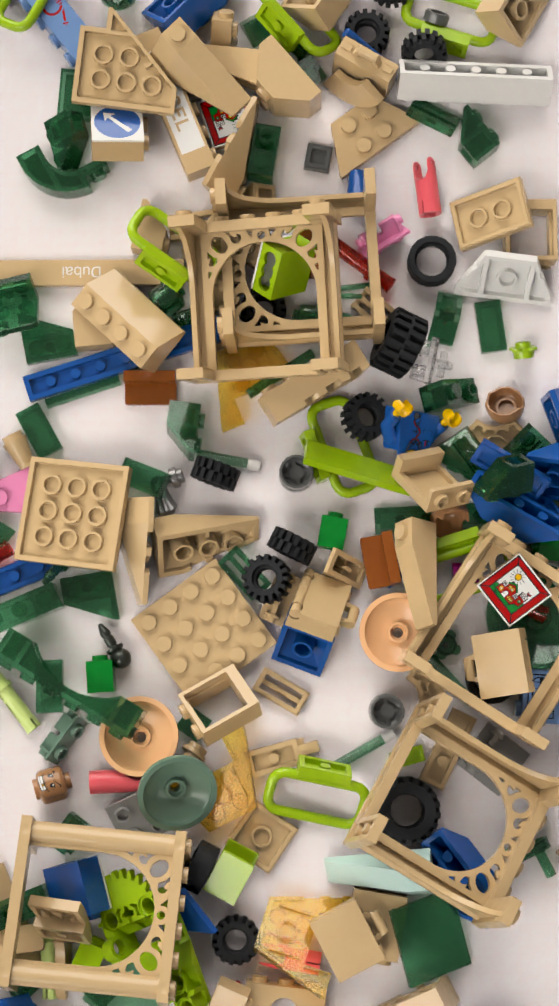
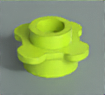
[509,341,537,359]

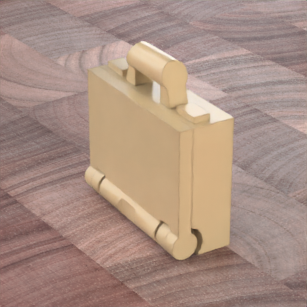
[332,36,399,101]
[285,568,360,642]
[463,628,536,700]
[308,897,389,983]

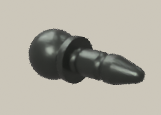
[98,623,131,669]

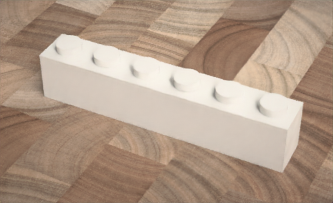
[396,59,554,107]

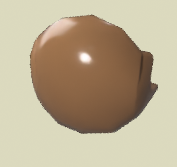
[485,386,525,424]
[430,504,469,537]

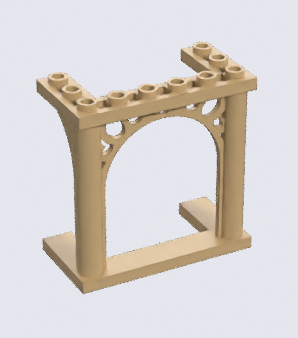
[210,167,386,354]
[167,198,350,384]
[397,519,559,751]
[342,692,559,929]
[0,815,192,1006]

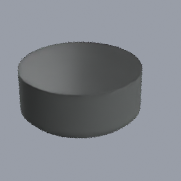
[423,8,450,26]

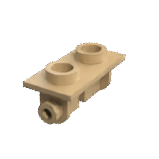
[258,573,301,627]

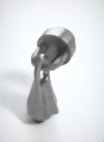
[151,467,186,517]

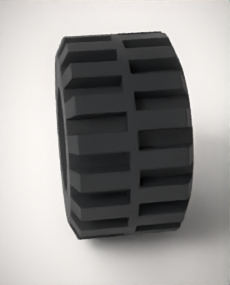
[370,307,428,379]
[377,776,441,845]

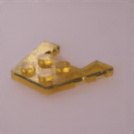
[217,346,290,433]
[170,726,258,833]
[253,896,352,1000]

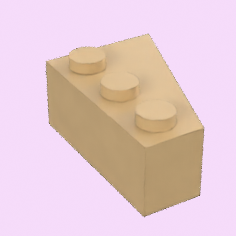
[379,971,460,1006]

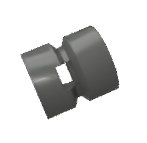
[279,455,313,493]
[368,694,405,729]

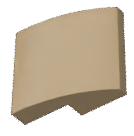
[27,894,92,945]

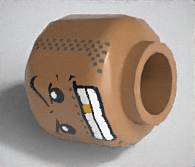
[32,766,73,804]

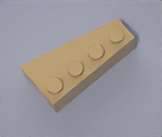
[258,339,370,427]

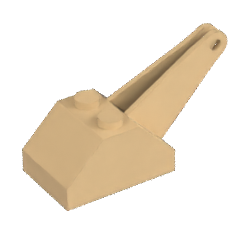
[205,35,322,118]

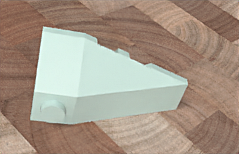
[324,848,433,896]

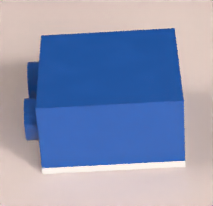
[43,855,112,921]

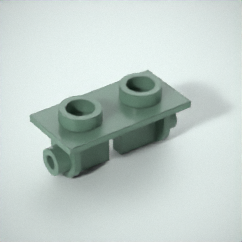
[38,709,88,765]

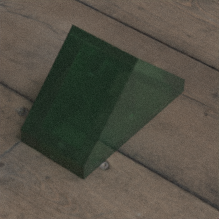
[427,291,463,347]

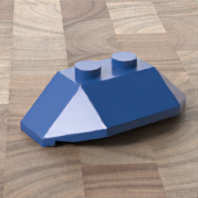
[471,469,559,544]
[421,827,494,929]

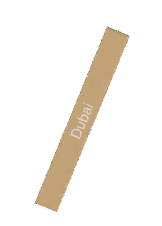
[0,259,185,288]

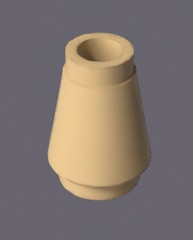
[2,430,32,470]

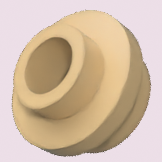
[182,740,207,762]

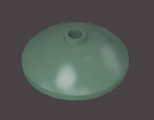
[137,755,217,831]

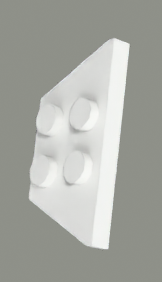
[453,250,552,307]

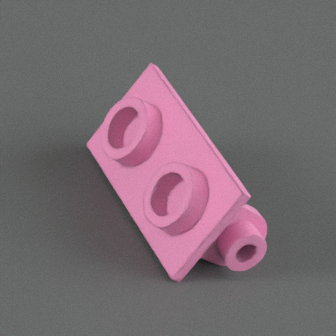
[355,214,411,258]

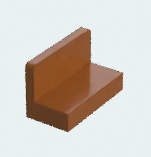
[123,370,177,406]
[360,530,401,590]

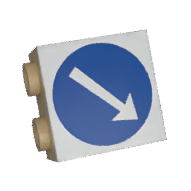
[91,106,149,161]

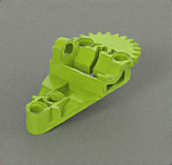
[98,868,211,1006]

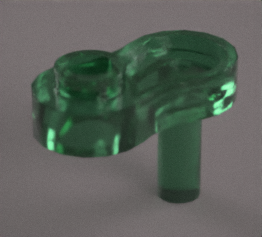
[505,836,556,878]

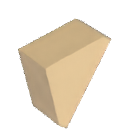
[72,308,116,352]
[322,547,366,590]

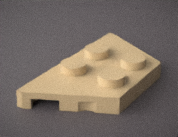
[331,100,420,180]

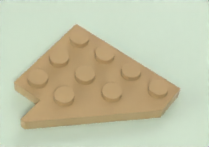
[71,7,177,117]

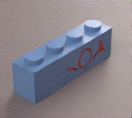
[18,0,87,68]

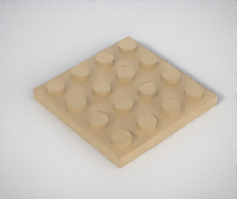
[14,456,133,572]
[131,558,277,692]

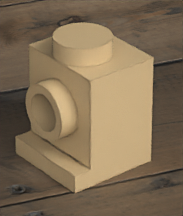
[210,9,238,47]

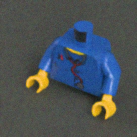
[380,400,462,464]

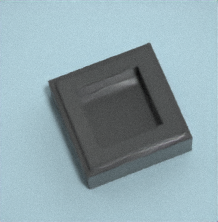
[303,143,333,174]

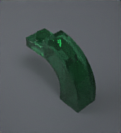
[16,145,110,199]

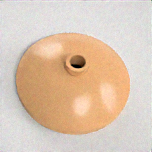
[359,593,419,672]
[99,696,179,777]

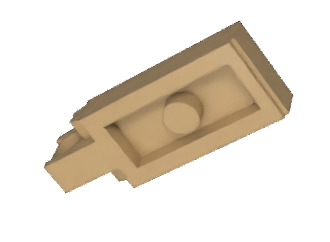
[245,737,320,778]

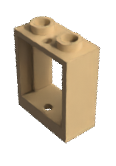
[502,199,558,269]
[178,664,262,747]

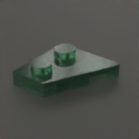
[18,315,79,366]
[435,426,486,480]
[60,571,120,620]

